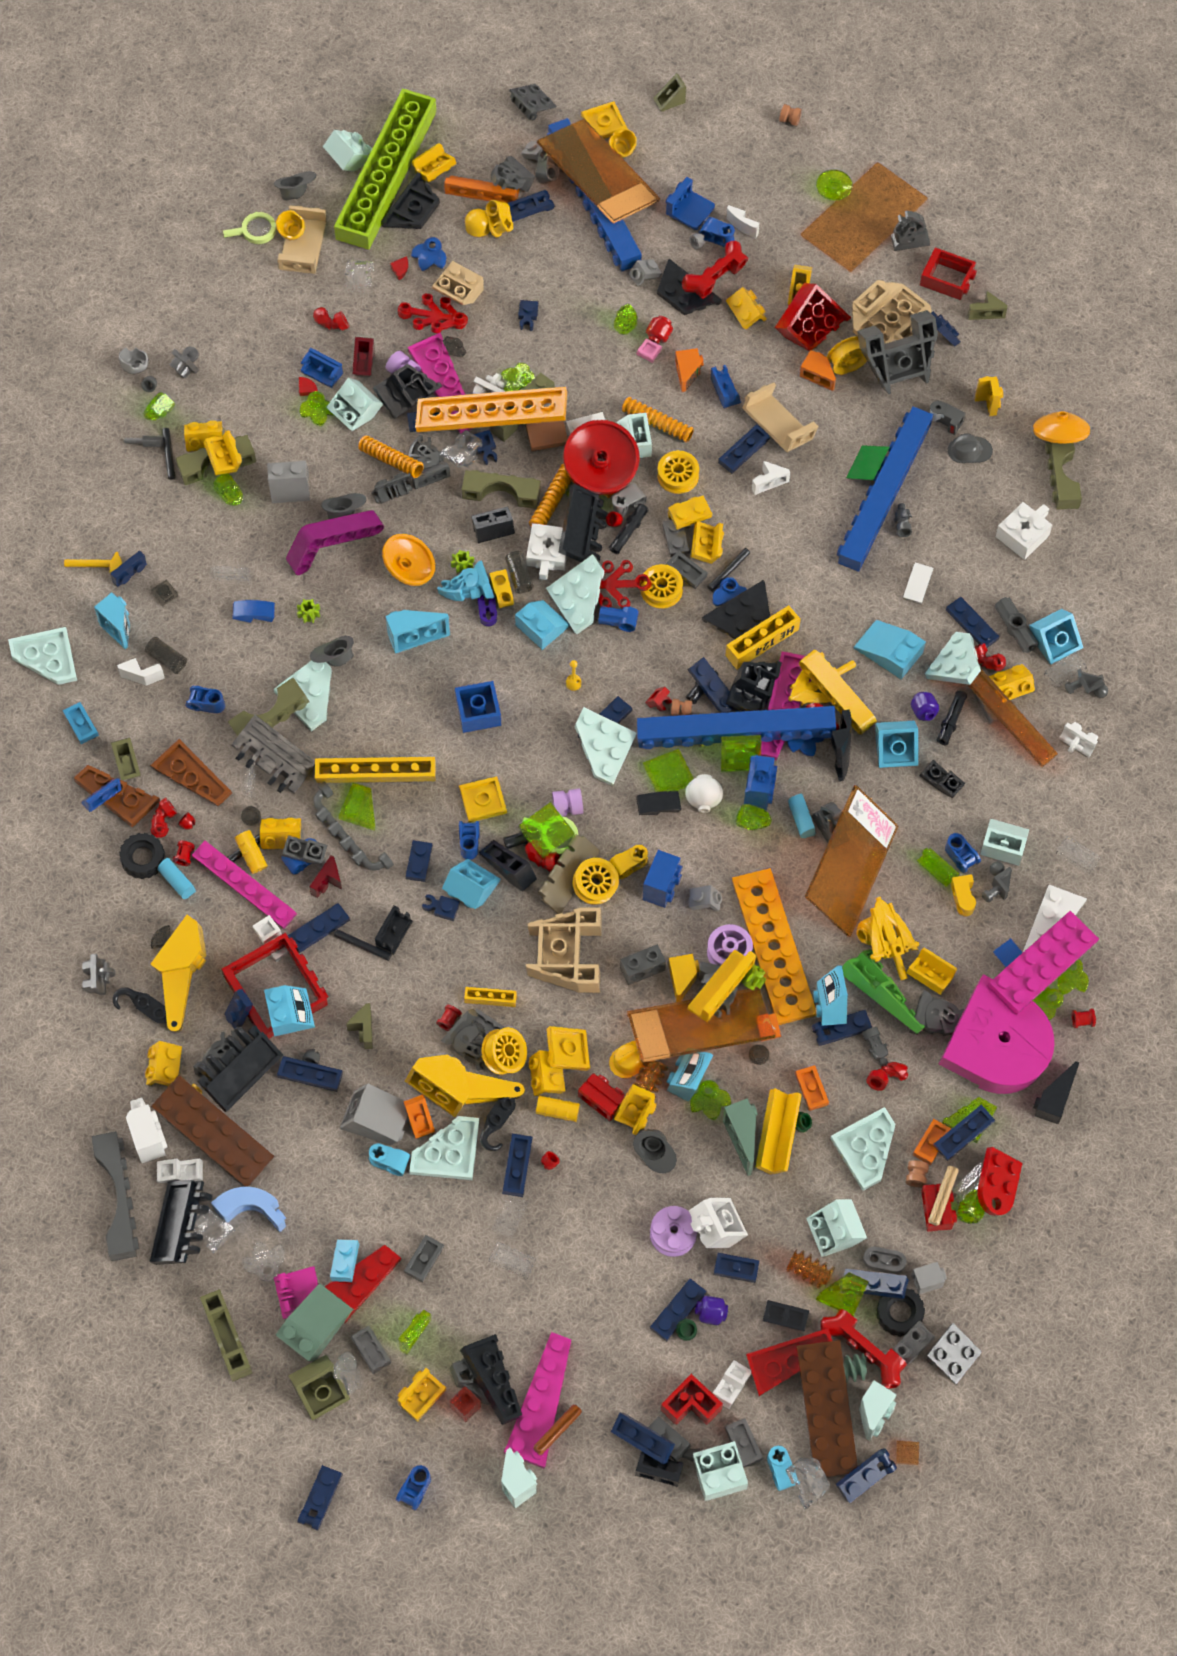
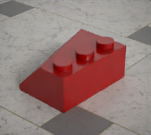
[775,283,851,351]

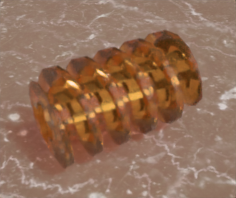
[633,1060,668,1099]
[786,1249,835,1289]

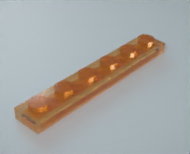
[967,667,1058,768]

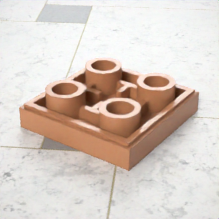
[525,421,568,451]

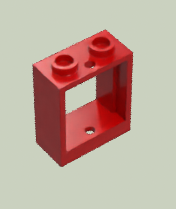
[920,247,977,301]

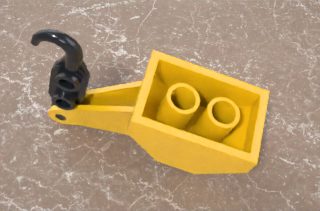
[112,915,207,1032]
[404,1055,524,1151]

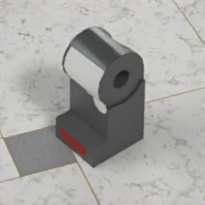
[929,401,965,435]

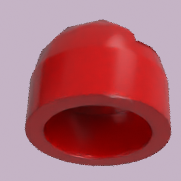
[606,511,623,527]
[178,812,196,830]
[541,1151,560,1170]

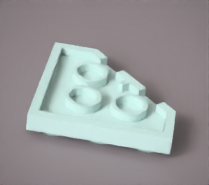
[546,554,605,634]
[8,627,77,685]
[925,632,981,685]
[274,660,332,732]
[575,707,637,786]
[830,1107,896,1191]
[409,1116,479,1180]

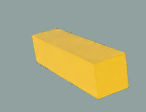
[464,987,517,1007]

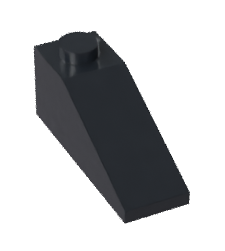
[479,840,537,892]
[1033,1061,1079,1124]

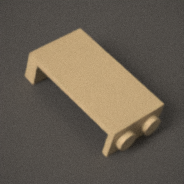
[278,206,327,274]
[743,382,819,452]

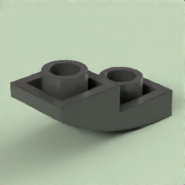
[282,835,328,865]

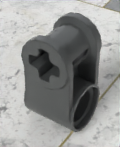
[535,146,562,183]

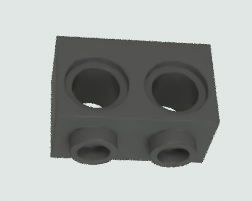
[620,944,666,986]

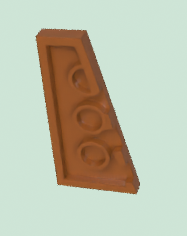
[150,739,232,806]
[74,765,160,828]

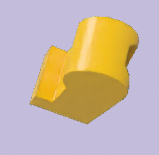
[489,569,514,608]
[950,874,976,917]

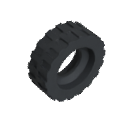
[119,833,165,879]
[876,1288,925,1337]

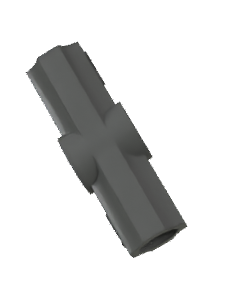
[995,597,1039,653]

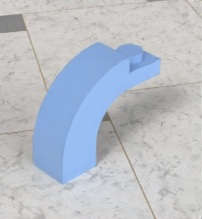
[211,1187,286,1232]

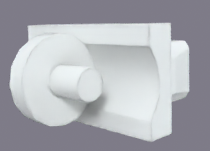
[473,373,505,394]
[1059,722,1098,758]

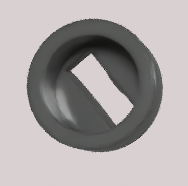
[141,376,157,392]
[302,1049,320,1064]

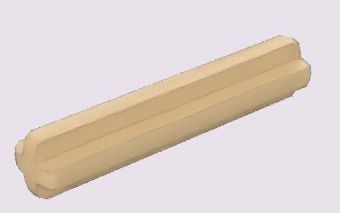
[928,1166,958,1226]

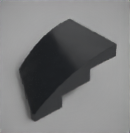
[373,364,442,419]
[726,661,782,712]
[831,709,851,782]

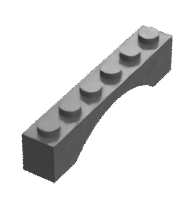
[91,1132,140,1262]

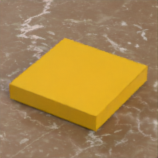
[581,101,628,142]
[459,776,507,823]
[546,1026,590,1071]

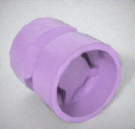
[386,351,421,374]
[552,788,583,817]

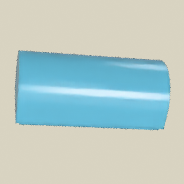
[788,794,816,838]
[157,858,196,899]

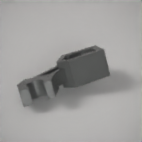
[450,1359,490,1405]

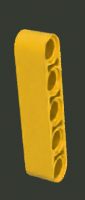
[799,649,877,735]

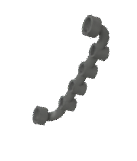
[313,781,394,871]

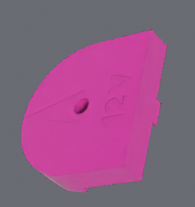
[938,974,1054,1094]

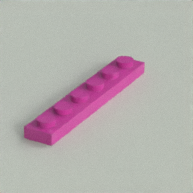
[192,840,297,929]

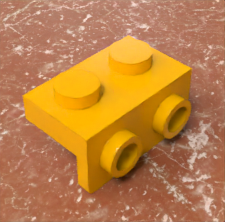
[412,143,457,182]
[726,287,767,330]
[974,376,1003,416]
[184,420,223,452]
[203,430,242,475]
[668,495,712,529]
[691,521,724,564]
[987,664,1035,703]
[260,818,302,849]
[906,947,957,995]
[145,1041,182,1086]
[529,1050,566,1096]
[614,1084,657,1135]
[397,1368,447,1422]

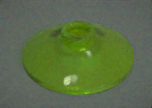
[816,169,852,200]

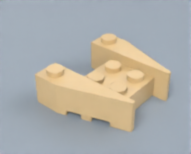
[526,908,602,993]

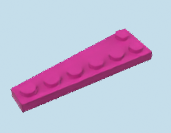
[408,333,473,434]
[758,651,812,761]
[504,1332,571,1469]

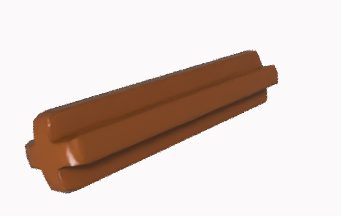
[533,1404,582,1455]

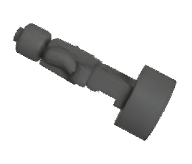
[894,503,912,537]
[862,1026,888,1066]

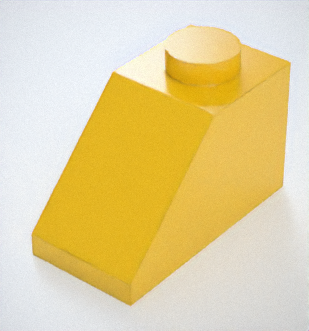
[788,264,813,305]
[668,954,700,1003]

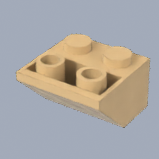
[432,261,484,305]

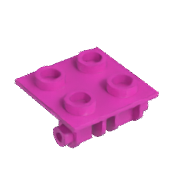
[274,1266,318,1319]

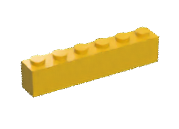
[315,757,436,783]

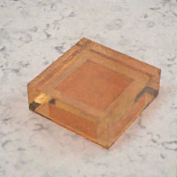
[896,1441,919,1465]

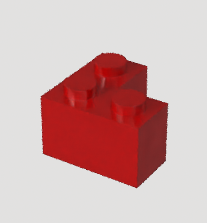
[660,1374,723,1425]

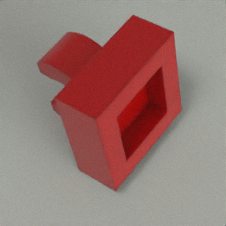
[645,686,672,711]

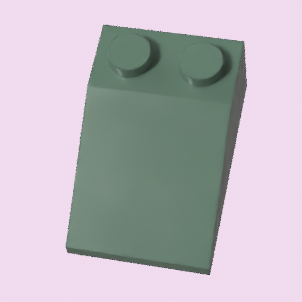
[723,1098,758,1176]
[276,1283,353,1362]

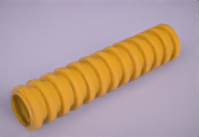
[622,397,694,443]
[358,435,424,478]
[529,464,571,527]

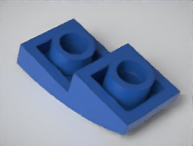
[232,600,275,623]

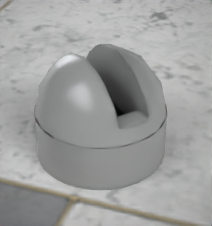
[689,233,705,249]

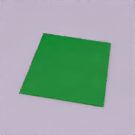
[846,445,889,480]

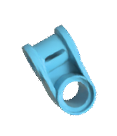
[369,1143,411,1176]
[767,1446,800,1491]

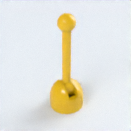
[566,660,581,691]

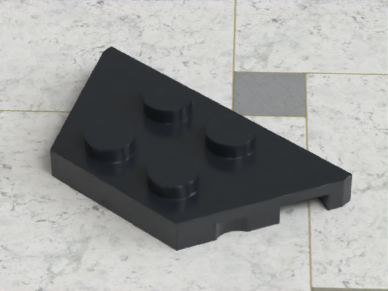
[381,172,440,229]
[657,259,722,315]
[702,580,770,639]

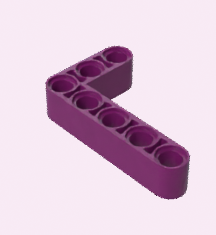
[286,510,384,575]

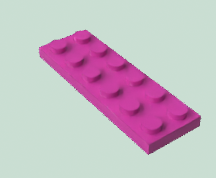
[987,911,1099,1015]

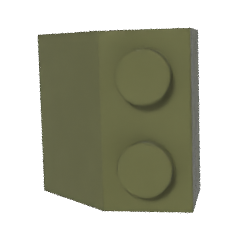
[288,1355,350,1421]

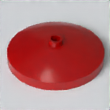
[563,420,640,495]

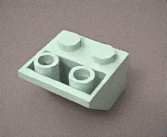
[323,130,372,172]
[327,378,383,431]
[616,413,652,458]
[980,819,1029,866]
[806,1199,867,1257]
[859,1380,897,1441]
[693,1441,748,1501]
[501,1448,537,1508]

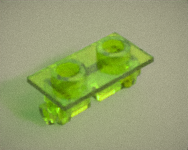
[917,848,960,887]

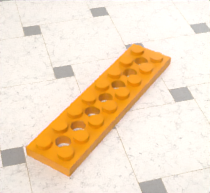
[415,387,567,432]
[732,868,816,1025]

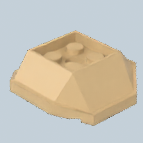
[852,280,932,344]

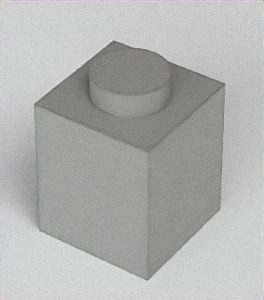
[912,1262,946,1295]

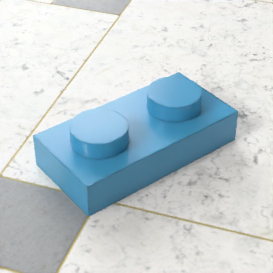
[63,702,99,744]

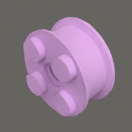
[707,924,753,965]
[650,1206,697,1257]

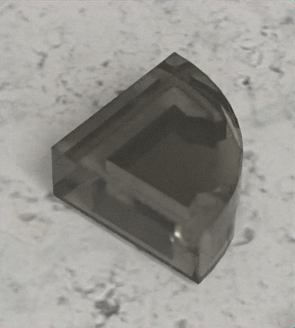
[151,925,171,949]

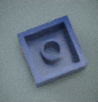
[455,681,502,733]
[643,850,683,908]

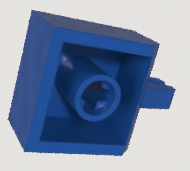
[743,755,778,810]

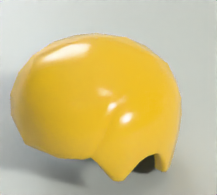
[609,128,637,158]
[465,209,490,237]
[276,210,305,240]

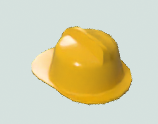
[609,1039,656,1078]

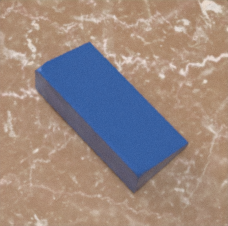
[81,778,121,812]

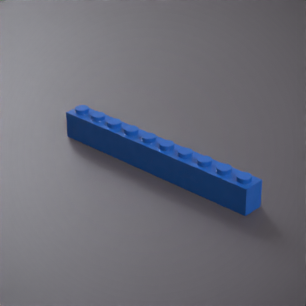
[546,118,642,272]
[837,406,933,572]
[637,706,836,749]

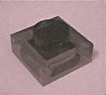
[442,336,467,357]
[151,579,178,606]

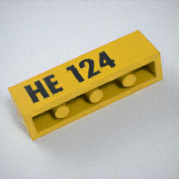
[725,605,801,669]

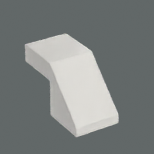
[117,658,164,686]

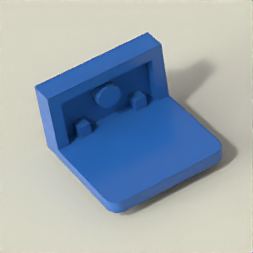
[665,177,715,230]

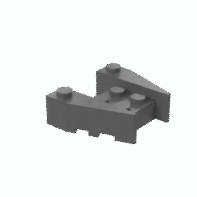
[857,310,938,394]

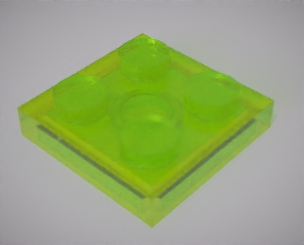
[720,735,761,772]
[643,748,694,792]
[518,802,575,858]

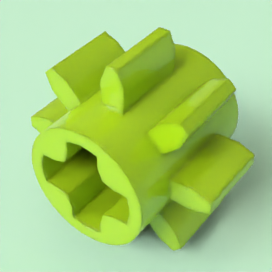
[451,550,474,573]
[297,599,320,623]
[741,965,766,990]

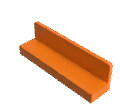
[444,175,520,203]

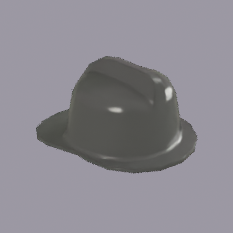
[274,171,316,200]
[948,433,993,463]
[321,493,367,520]
[310,636,354,666]
[633,1129,677,1173]

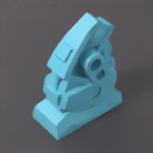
[437,560,494,601]

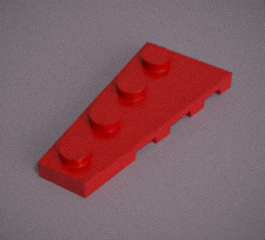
[324,1245,401,1323]
[746,1328,832,1396]

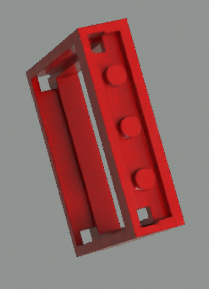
[221,933,329,1039]

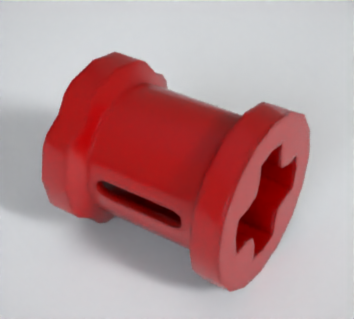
[173,840,195,866]
[436,1004,462,1031]
[1071,1008,1096,1029]

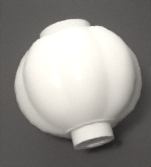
[685,774,723,813]

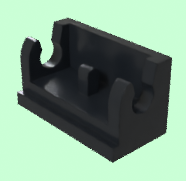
[471,506,515,543]
[375,905,413,955]
[763,1300,809,1332]
[635,1451,684,1487]

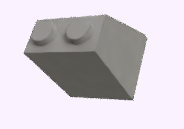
[267,461,310,503]
[339,1083,409,1145]

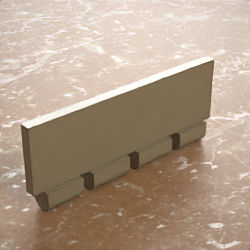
[538,834,600,914]

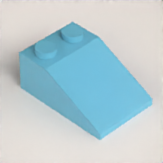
[385,610,450,654]
[854,620,926,680]

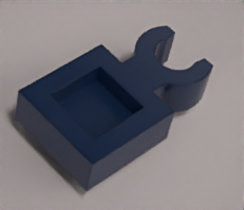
[518,300,539,331]
[472,429,497,465]
[422,894,460,922]

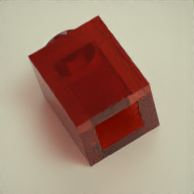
[449,1386,481,1423]

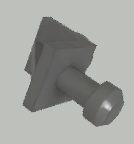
[1065,668,1108,698]
[982,861,1012,902]

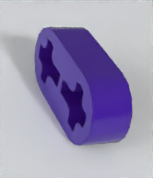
[477,594,497,627]

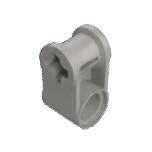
[611,483,647,517]

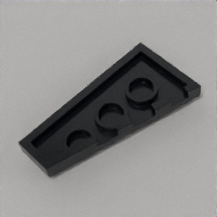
[460,1334,522,1425]

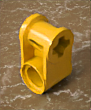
[486,200,513,238]
[609,845,648,879]

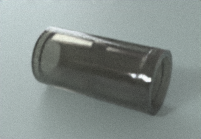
[505,551,534,594]
[145,637,187,674]

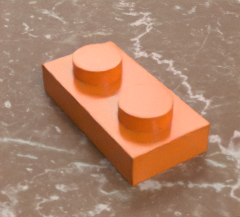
[795,1065,829,1111]
[403,1094,435,1139]
[913,1119,951,1165]

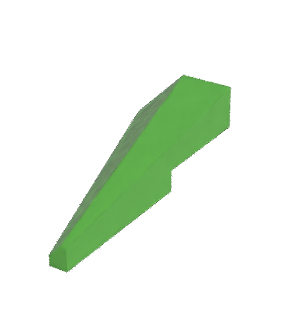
[842,949,925,1034]

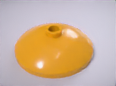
[1033,411,1090,444]
[382,534,435,586]

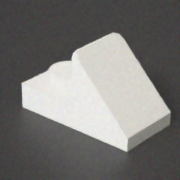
[752,461,790,495]

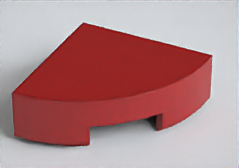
[390,256,409,280]
[299,377,318,396]

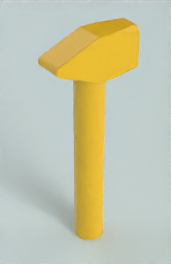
[64,552,122,573]

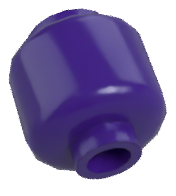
[911,692,940,721]
[695,1296,728,1325]

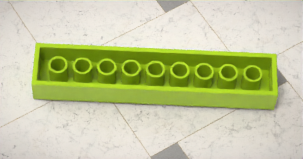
[334,88,437,250]

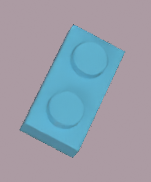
[330,1239,359,1282]

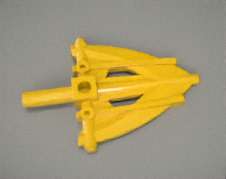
[788,652,856,706]
[870,897,920,981]

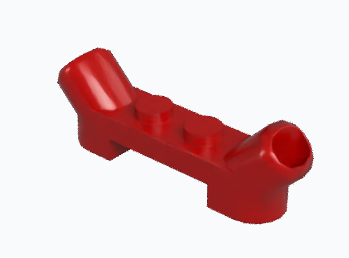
[682,241,749,299]
[820,1309,907,1389]

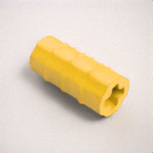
[234,830,268,874]
[535,1095,580,1122]

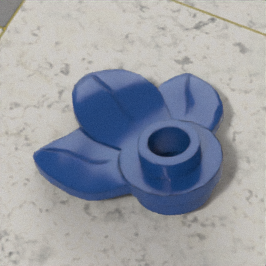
[411,237,446,271]
[713,577,747,606]
[787,737,824,756]

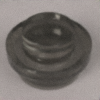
[241,806,261,826]
[749,1044,769,1065]

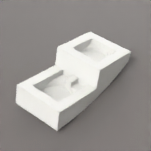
[727,205,759,239]
[903,563,934,604]
[253,915,288,962]
[157,1158,203,1183]
[712,1360,752,1409]

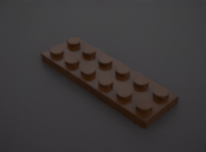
[151,1075,274,1187]
[796,1340,858,1478]

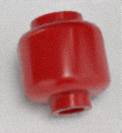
[646,315,673,344]

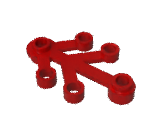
[398,293,468,334]
[598,560,652,609]

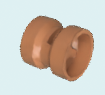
[779,104,802,126]
[671,699,692,716]
[905,1160,929,1188]

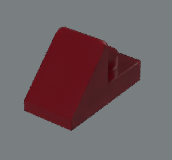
[352,337,375,376]
[309,855,342,898]

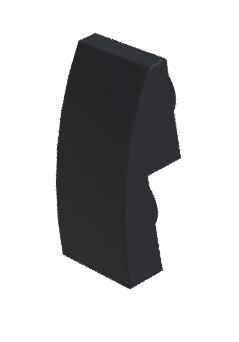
[919,760,965,798]
[636,791,681,815]

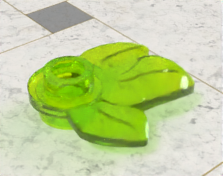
[501,362,535,392]
[299,391,334,426]
[1056,959,1089,995]
[1033,987,1064,1020]
[690,1080,731,1120]

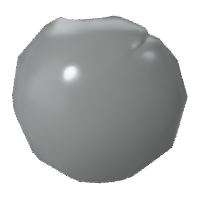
[119,348,149,374]

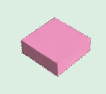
[637,338,662,363]

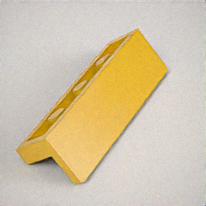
[688,950,757,1022]
[755,1088,801,1174]

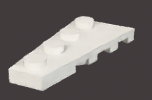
[1023,885,1087,952]

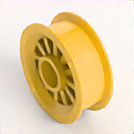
[827,337,867,375]
[657,450,699,494]
[640,564,683,609]
[572,858,619,905]
[481,1027,527,1075]

